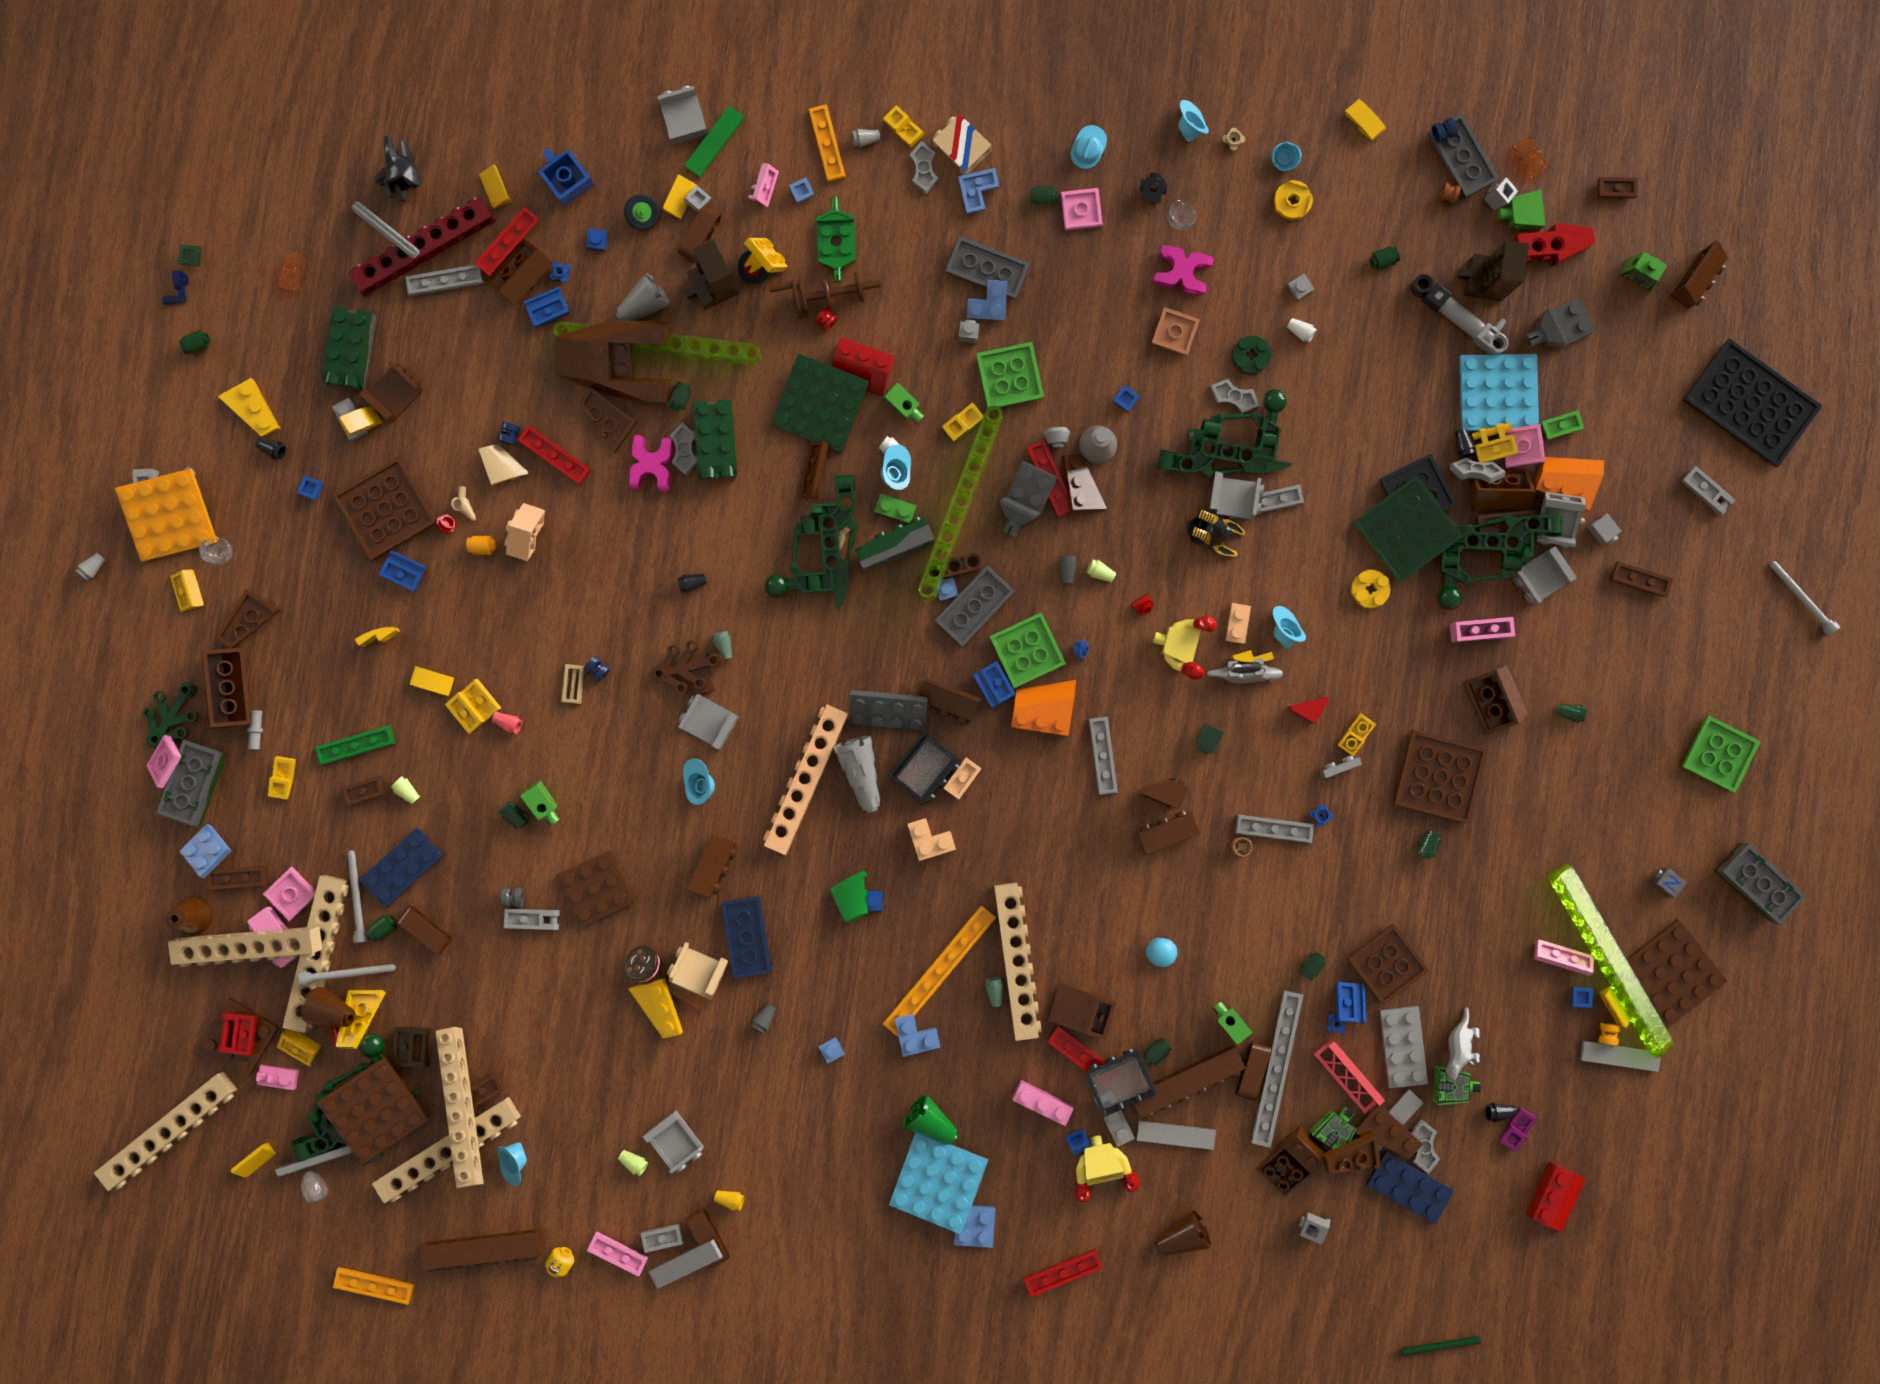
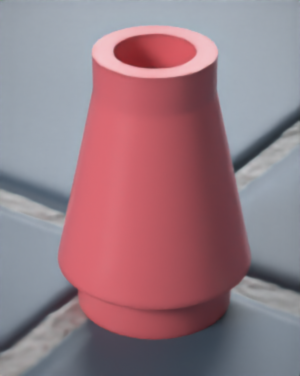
[492,712,522,734]

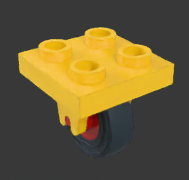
[737,238,788,284]

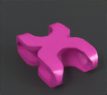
[1152,245,1214,296]
[629,435,673,493]

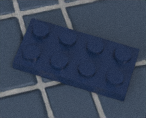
[359,827,444,908]
[721,896,772,979]
[1366,1151,1454,1225]

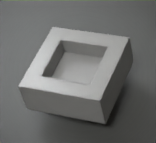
[684,186,711,213]
[1287,274,1314,301]

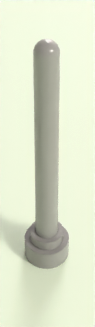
[1770,561,1840,636]
[347,850,369,943]
[298,964,396,987]

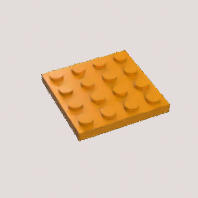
[115,468,217,562]

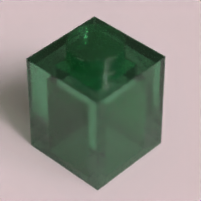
[1194,724,1224,755]

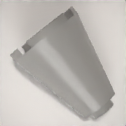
[616,273,670,320]
[1079,426,1117,464]

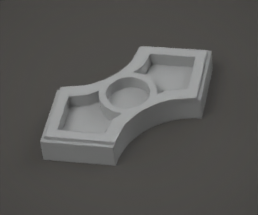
[909,141,938,195]
[1210,379,1260,414]
[670,422,696,476]
[1449,458,1506,484]
[1410,1119,1440,1174]

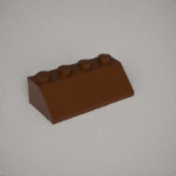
[201,648,251,729]

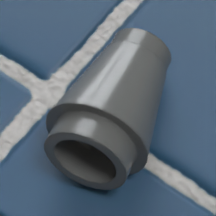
[1058,556,1077,583]
[751,1003,777,1033]

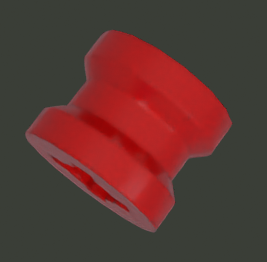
[814,308,838,332]

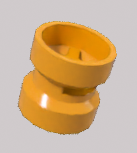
[1598,1023,1620,1045]

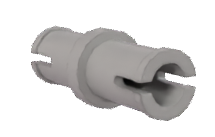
[247,711,263,750]

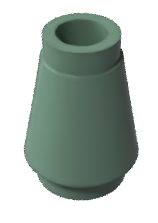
[712,631,732,659]
[985,977,1004,1007]

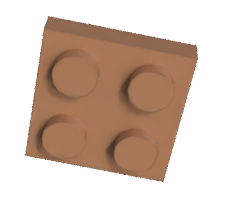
[1151,307,1200,357]

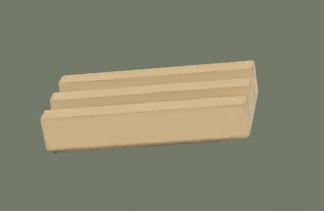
[561,664,585,704]

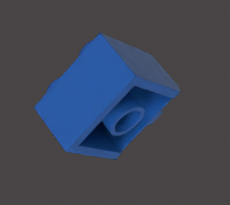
[538,148,594,207]

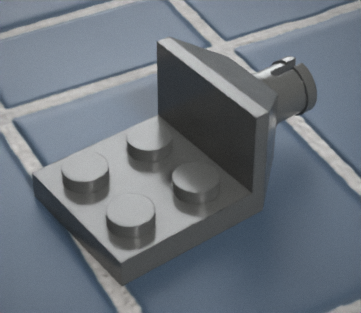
[1524,297,1595,350]
[1000,461,1058,536]

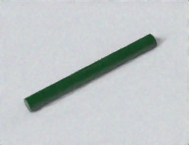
[1402,1336,1481,1356]

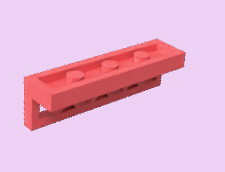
[1313,1039,1385,1114]

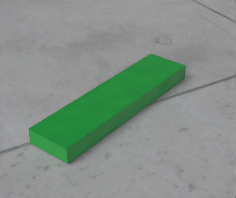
[684,106,745,178]
[315,725,396,765]

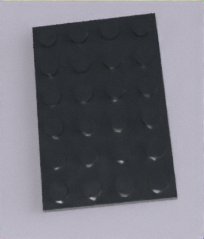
[1683,338,1823,468]

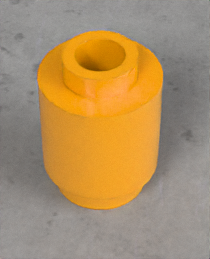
[466,536,496,555]

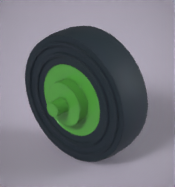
[624,194,659,229]

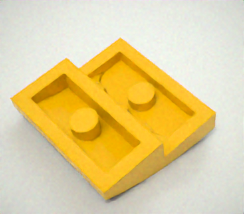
[445,679,501,734]

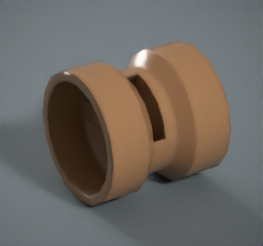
[1230,837,1252,857]

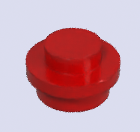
[436,515,455,534]

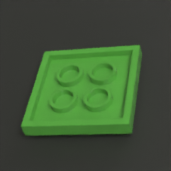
[976,342,1044,410]
[990,612,1066,688]
[1681,715,1761,793]

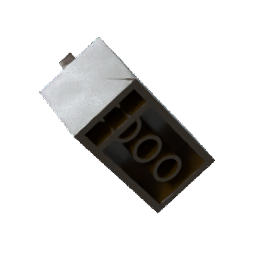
[684,239,739,310]
[1457,240,1529,301]

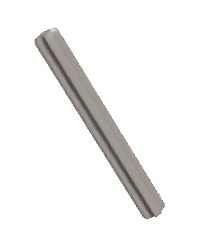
[351,202,420,259]

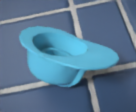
[1178,100,1209,142]
[1071,125,1107,169]
[880,444,911,490]
[1272,606,1306,649]
[683,758,715,805]
[497,1142,527,1187]

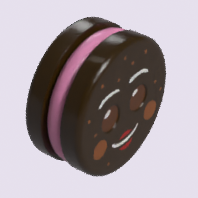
[624,946,663,985]

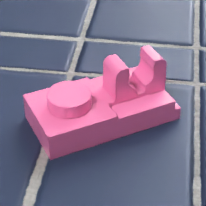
[748,163,779,207]
[256,1064,299,1090]

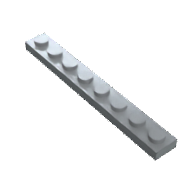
[1251,990,1303,1148]

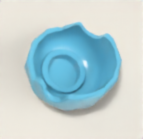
[1271,142,1302,172]
[1146,937,1177,967]

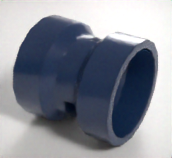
[1431,118,1458,143]
[497,422,521,446]
[583,656,610,683]

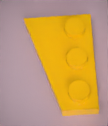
[218,378,280,438]
[628,978,683,1039]
[336,990,386,1049]

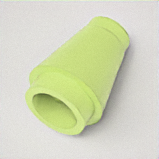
[1086,559,1116,583]
[391,776,420,804]
[618,1150,648,1176]

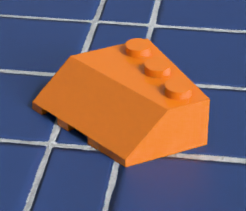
[1533,457,1604,514]
[1010,680,1076,736]

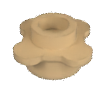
[1222,128,1245,151]

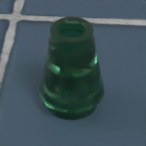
[1556,704,1587,723]

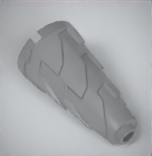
[833,736,880,813]

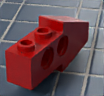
[1512,223,1595,266]

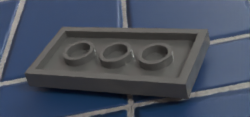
[1427,114,1499,199]
[945,236,1030,300]
[935,565,1015,647]
[849,690,928,731]

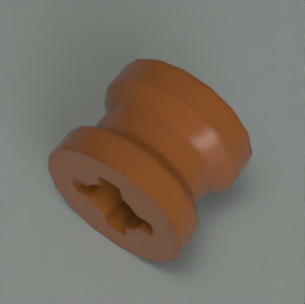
[1439,182,1461,205]

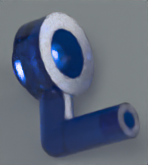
[162,270,189,305]

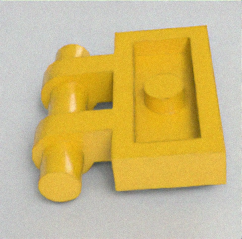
[1472,423,1518,463]

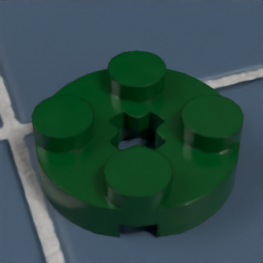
[1232,336,1271,375]

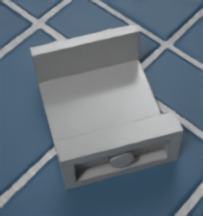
[657,85,708,145]
[1209,472,1264,520]
[1513,546,1577,605]
[678,694,739,750]

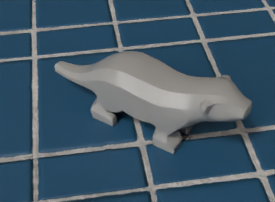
[1207,659,1283,684]
[1446,1007,1480,1081]

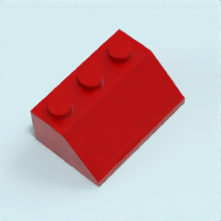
[832,337,895,396]
[1526,1162,1586,1232]

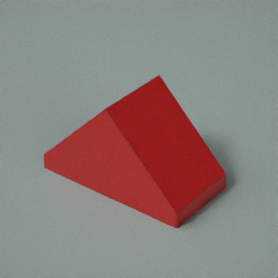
[1288,696,1329,724]

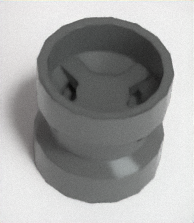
[501,888,524,907]

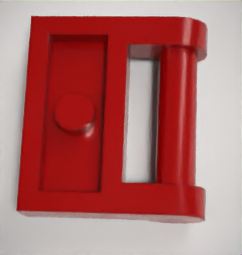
[217,1012,257,1056]

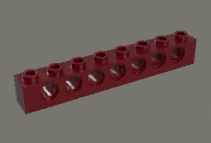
[348,197,496,297]

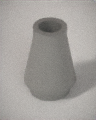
[851,129,880,148]
[75,552,106,581]

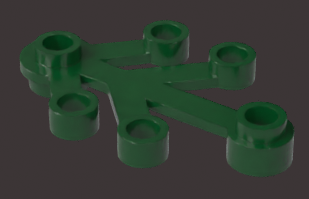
[142,683,199,749]

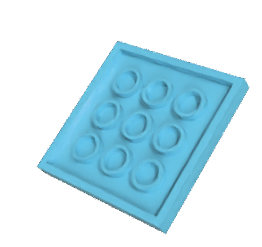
[1459,354,1539,432]
[889,1133,989,1234]

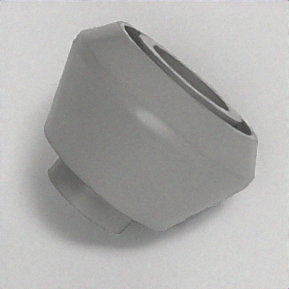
[1044,427,1070,449]

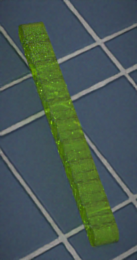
[553,322,762,365]
[919,405,1002,602]
[1549,864,1674,1058]

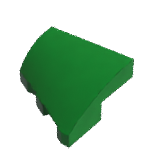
[830,871,868,923]

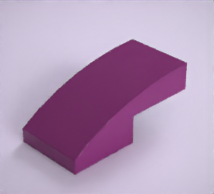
[1499,1106,1538,1152]

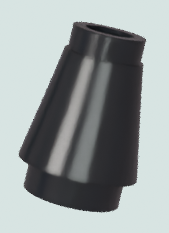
[1455,429,1476,459]
[255,438,286,460]
[677,573,707,593]
[1485,1103,1517,1122]

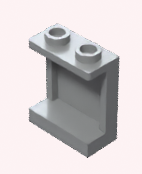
[1535,492,1586,548]
[643,1110,704,1174]

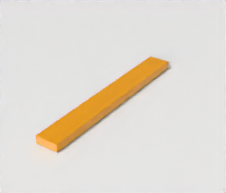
[883,905,996,1036]

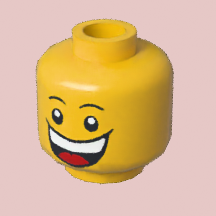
[545,1247,575,1278]

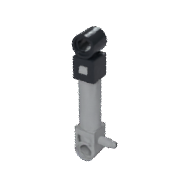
[1410,274,1508,355]

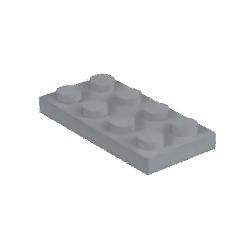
[1379,1006,1428,1088]

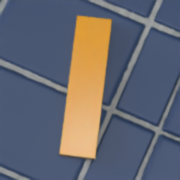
[808,104,846,183]
[333,1267,414,1305]

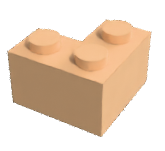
[504,503,545,561]
[908,818,956,861]

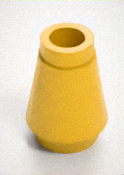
[714,1190,744,1212]

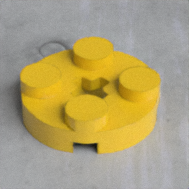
[1274,180,1313,220]
[1351,570,1390,609]

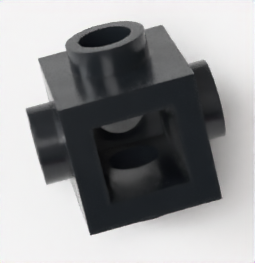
[1139,172,1168,203]

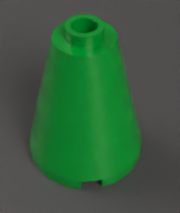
[903,1095,958,1145]

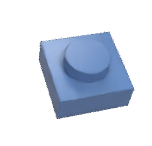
[789,178,814,204]
[935,577,958,601]
[819,1037,845,1064]

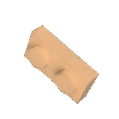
[1225,603,1251,644]
[944,757,982,799]

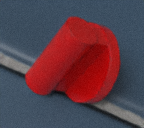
[1131,593,1154,615]

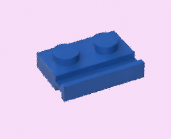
[524,287,570,328]
[379,550,427,592]
[973,661,1016,708]
[1335,982,1366,1024]

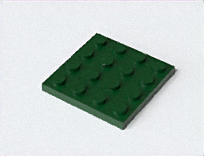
[771,353,870,453]
[1353,475,1463,583]

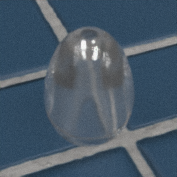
[301,1171,327,1204]

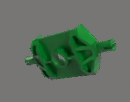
[816,197,856,283]

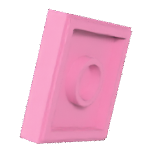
[1060,188,1103,231]
[1505,424,1546,468]
[146,735,181,788]
[263,867,316,922]

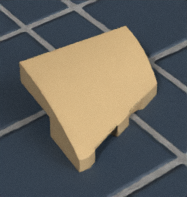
[479,444,529,486]

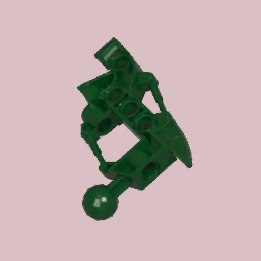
[1157,389,1292,478]
[764,474,858,609]
[1437,514,1563,610]
[291,1033,420,1162]

